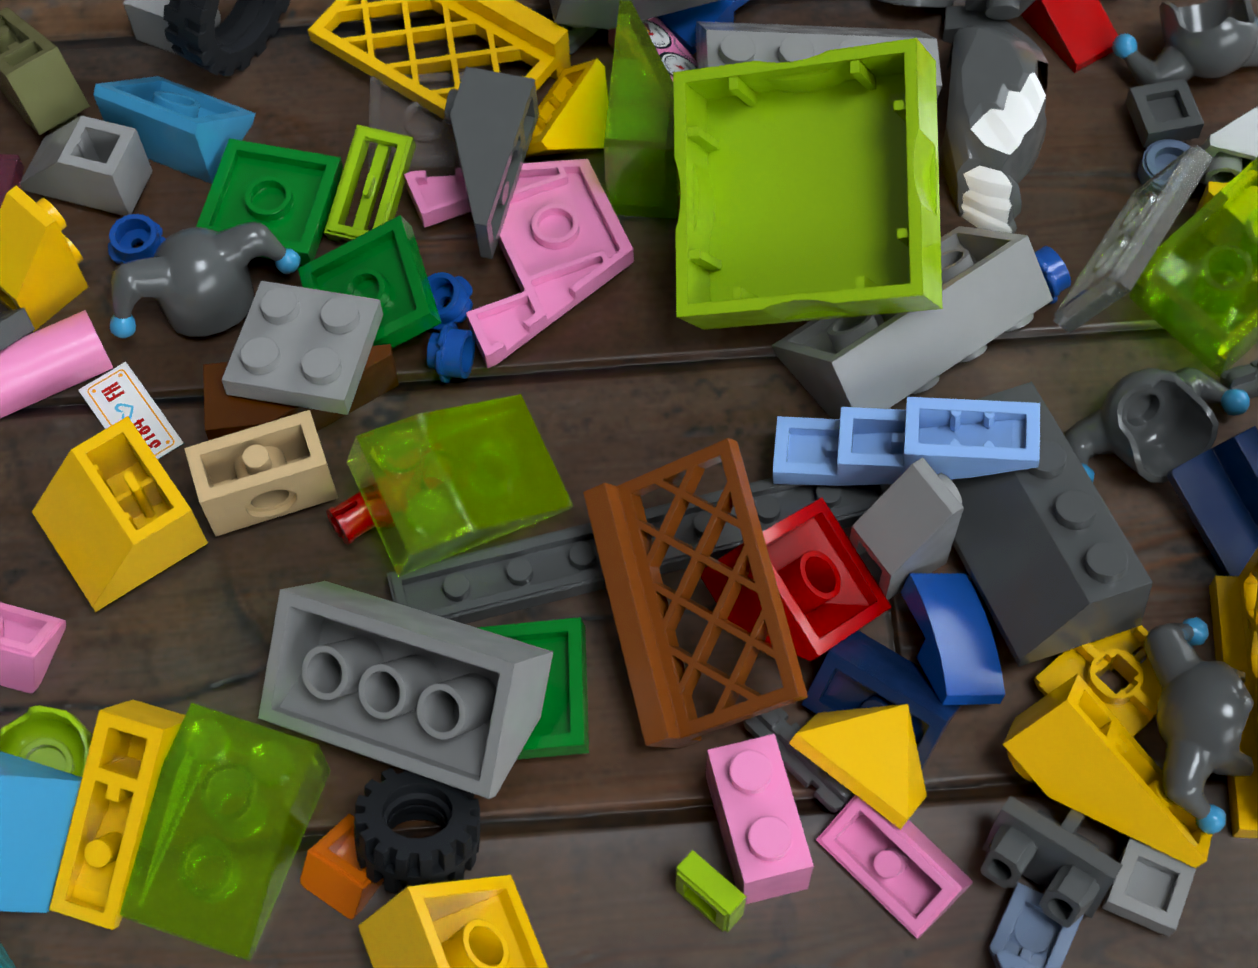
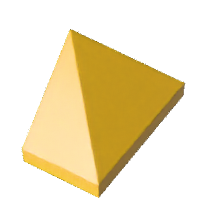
[525,58,614,158]
[789,704,927,830]

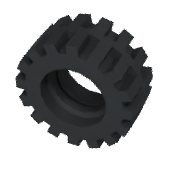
[354,768,480,894]

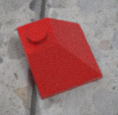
[701,497,892,661]

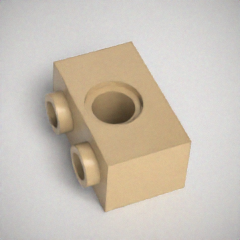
[184,410,338,536]

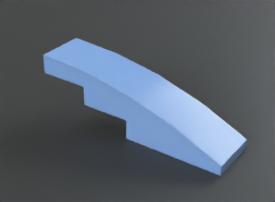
[773,397,1040,486]

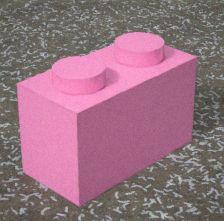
[706,734,814,905]

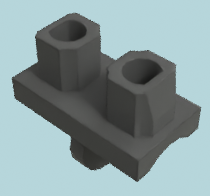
[980,796,1123,928]

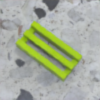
[324,125,416,242]

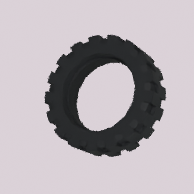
[163,0,290,76]

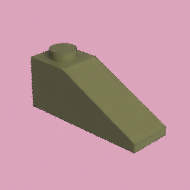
[0,7,90,135]

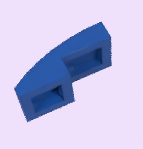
[901,573,1005,705]

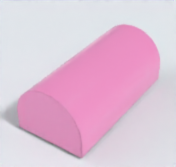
[0,310,113,418]

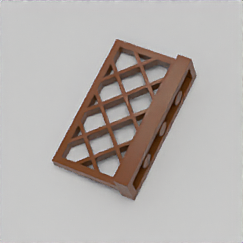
[583,438,808,749]

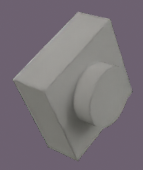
[1102,838,1197,937]

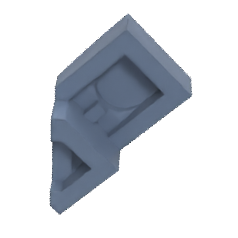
[988,882,1084,968]

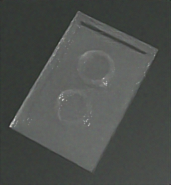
[1053,145,1214,333]

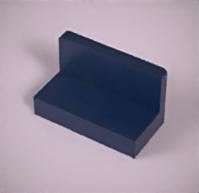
[1167,426,1258,576]
[801,630,962,769]

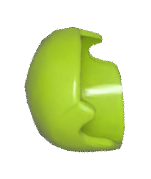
[0,705,93,777]

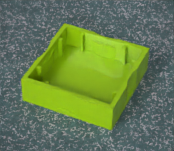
[673,38,943,330]

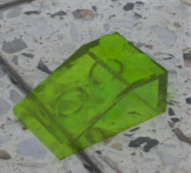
[604,0,681,219]
[1129,157,1258,377]
[347,394,573,577]
[120,703,331,962]

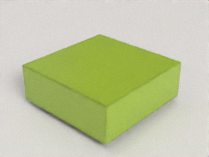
[676,850,747,932]

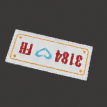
[78,362,184,460]

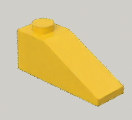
[1003,673,1212,868]
[49,699,195,930]

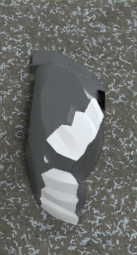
[939,6,1048,233]

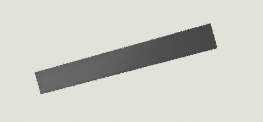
[387,477,892,624]

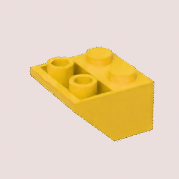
[32,416,208,612]

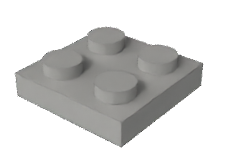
[222,281,383,415]

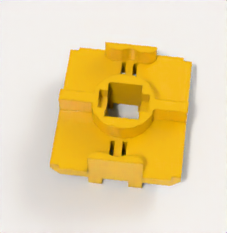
[1034,625,1162,737]

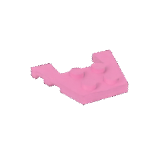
[404,159,634,368]

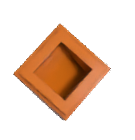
[300,813,384,920]

